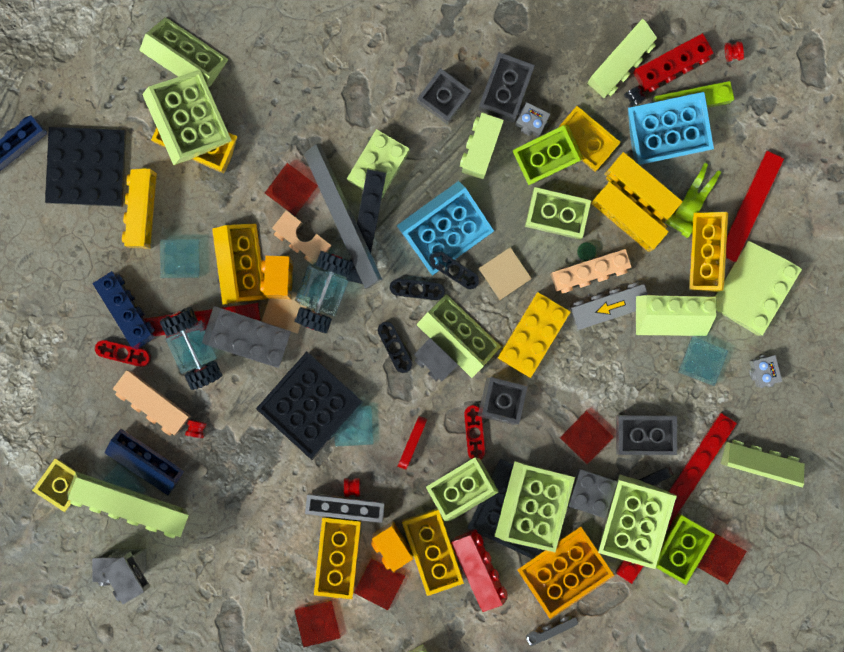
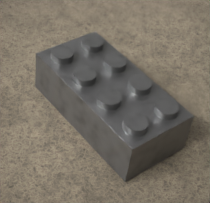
[202,306,291,368]
[92,549,146,586]

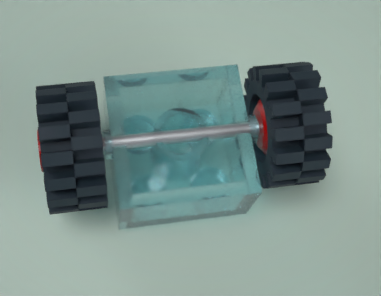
[294,251,353,334]
[160,307,223,390]

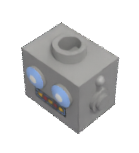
[515,102,550,137]
[749,355,782,388]

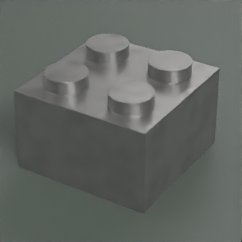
[417,68,471,125]
[414,338,458,382]
[478,377,528,425]
[568,468,617,518]
[102,552,151,604]

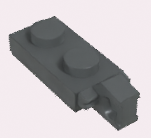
[526,615,578,646]

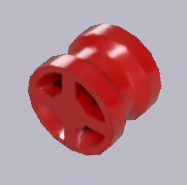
[724,41,744,62]
[185,420,207,438]
[344,478,360,497]

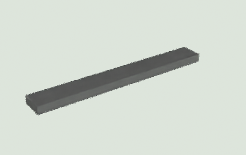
[304,144,382,289]

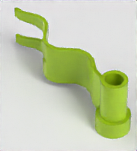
[665,163,721,238]

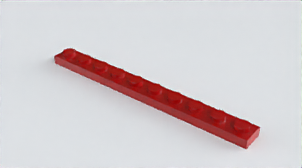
[615,413,737,584]

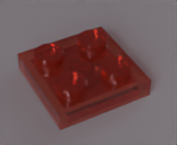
[264,163,318,217]
[559,410,614,464]
[697,532,747,585]
[354,558,406,610]
[294,600,341,648]

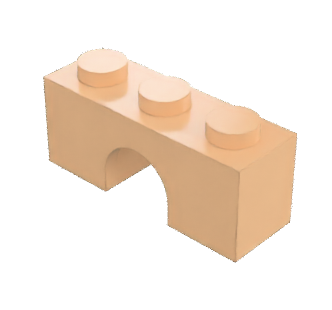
[272,211,332,265]

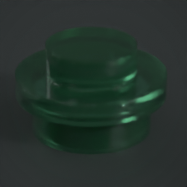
[577,242,596,261]

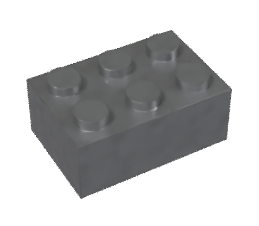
[478,52,535,123]
[616,415,677,455]

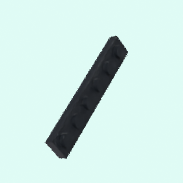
[346,168,387,284]

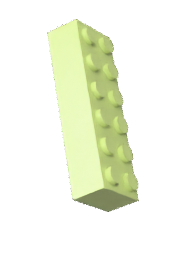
[67,472,189,538]

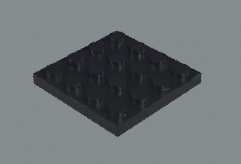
[45,127,126,207]
[256,351,364,460]
[467,458,542,559]

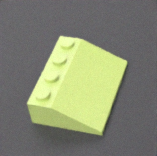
[142,70,232,165]
[715,241,802,336]
[495,461,575,552]
[598,475,676,569]

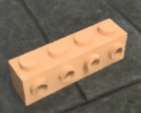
[551,249,631,294]
[113,370,191,436]

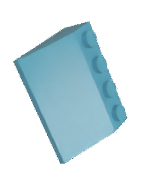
[628,92,714,165]
[396,181,494,276]

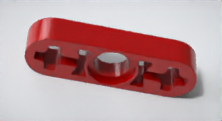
[95,340,151,367]
[464,405,485,460]
[397,416,427,470]

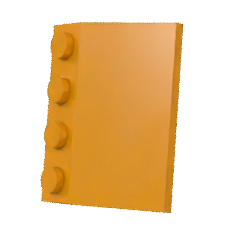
[517,527,615,619]

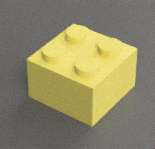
[32,458,77,512]

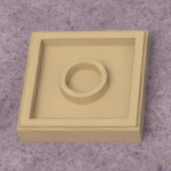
[479,247,531,300]
[262,290,310,334]

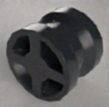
[624,85,648,107]

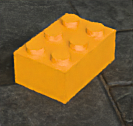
[260,255,293,300]
[371,521,413,572]

